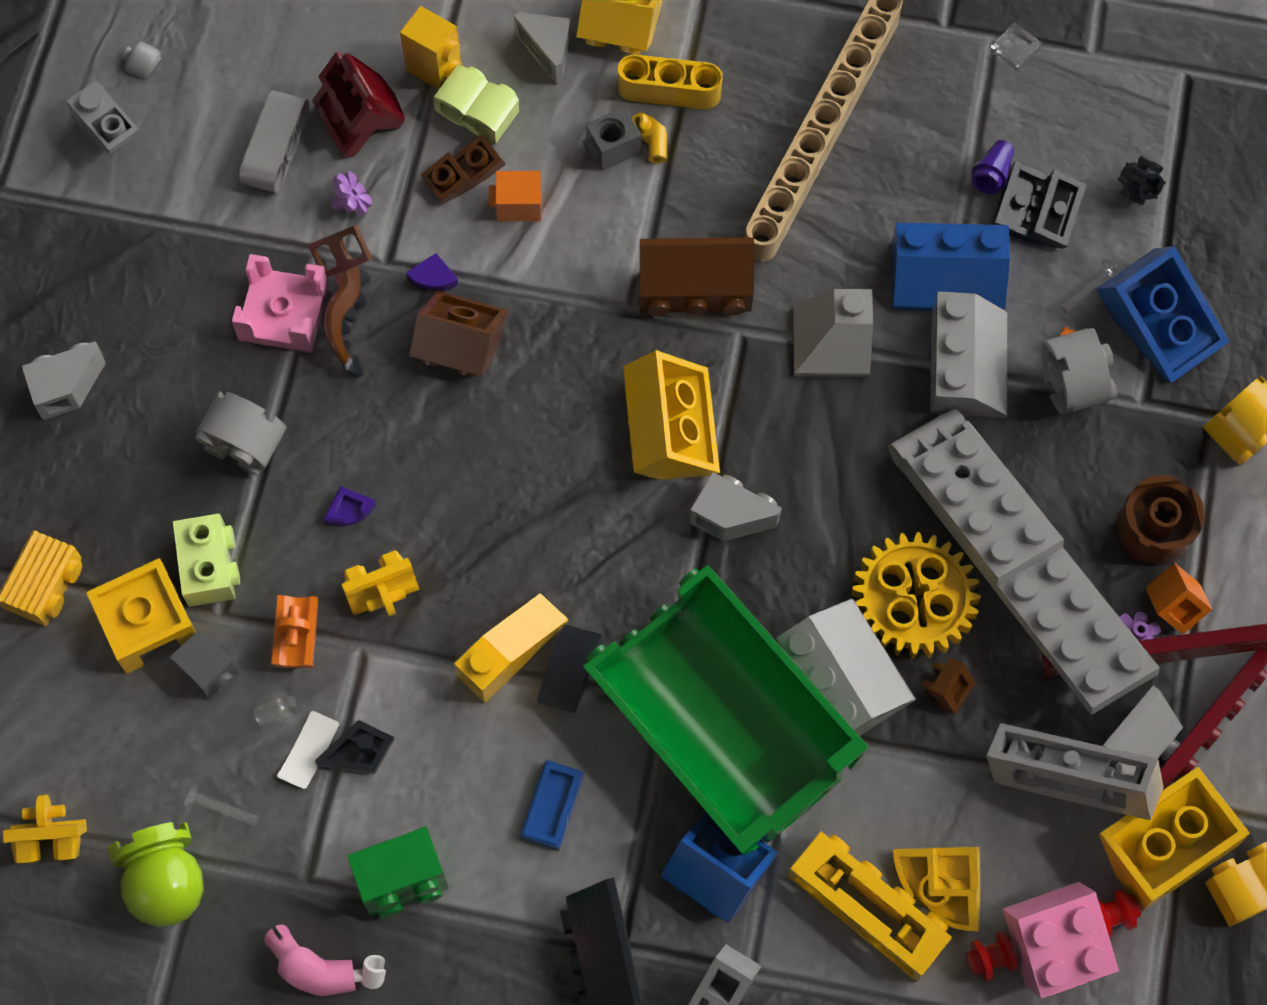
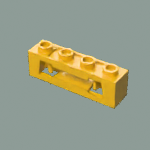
[787,831,952,982]

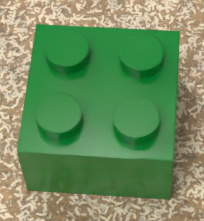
[347,826,449,919]

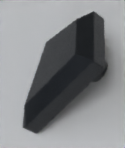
[315,720,395,774]

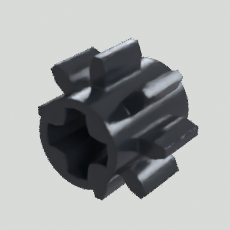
[1117,156,1166,205]

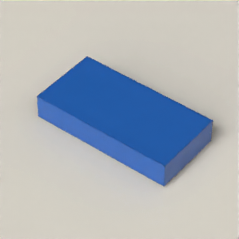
[520,760,584,851]

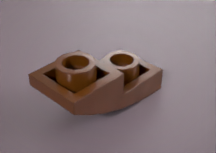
[420,133,506,204]

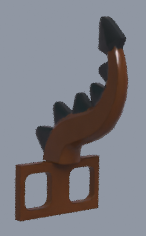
[308,224,372,377]

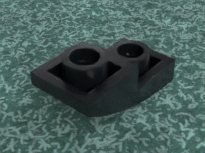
[538,624,602,713]

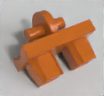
[271,595,319,669]

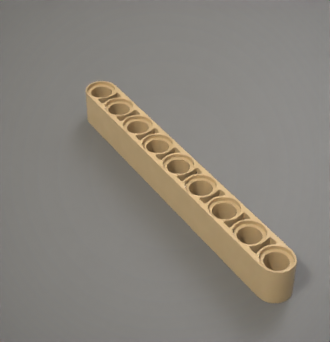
[745,0,903,262]

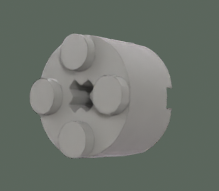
[1039,328,1117,414]
[195,391,287,476]

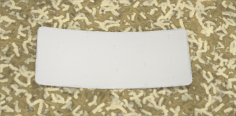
[277,711,339,789]

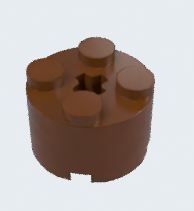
[1117,475,1205,565]

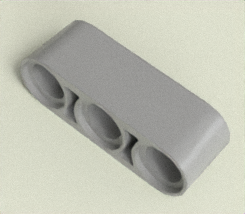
[239,90,310,193]

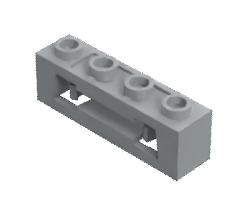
[987,723,1164,821]

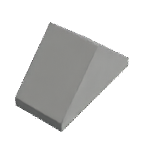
[514,12,571,85]

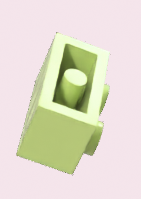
[173,513,240,607]

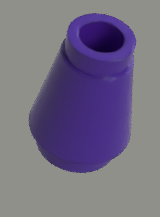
[972,140,1015,194]

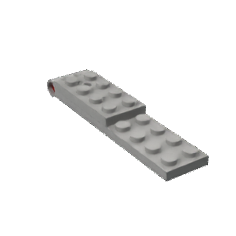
[888,408,1160,715]

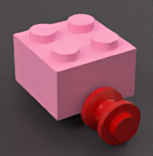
[966,882,1141,999]

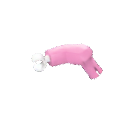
[264,925,386,996]

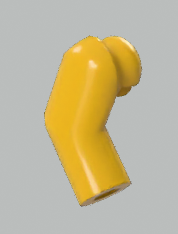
[632,113,667,164]

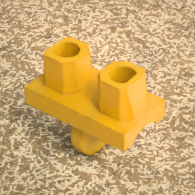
[342,550,419,617]
[3,794,87,863]

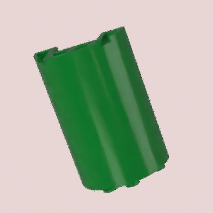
[583,565,869,855]

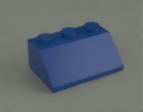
[891,222,1010,311]

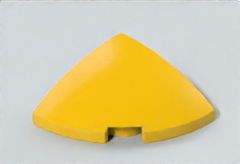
[893,847,980,932]

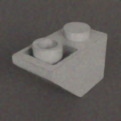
[66,80,141,154]
[22,341,106,420]
[689,472,782,541]

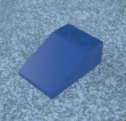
[1096,246,1230,383]

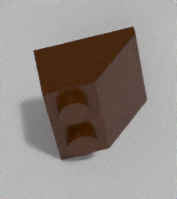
[409,291,509,376]

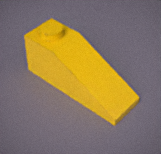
[454,594,568,703]

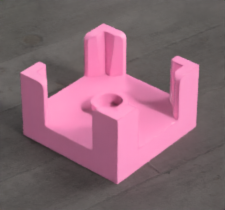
[232,254,329,353]

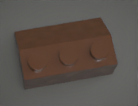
[639,237,754,316]

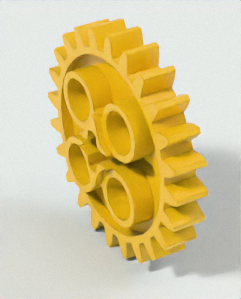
[851,532,981,659]

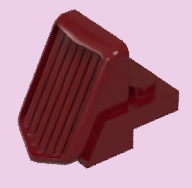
[312,52,405,157]

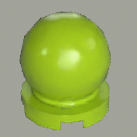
[107,822,204,927]

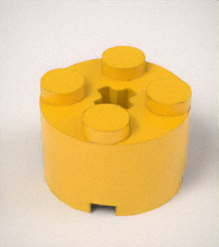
[1202,376,1267,466]

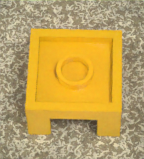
[86,558,196,674]

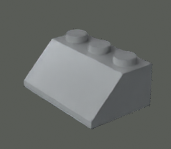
[930,292,1007,418]
[776,599,916,736]

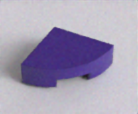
[406,253,459,291]
[324,486,377,527]

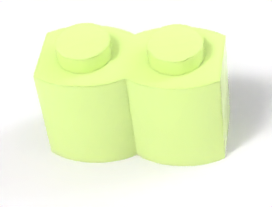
[434,65,519,144]

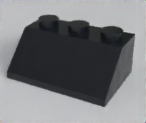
[560,878,643,1005]

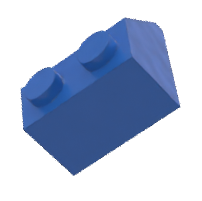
[660,812,779,923]

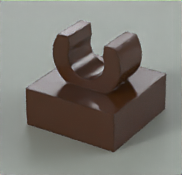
[922,658,976,715]

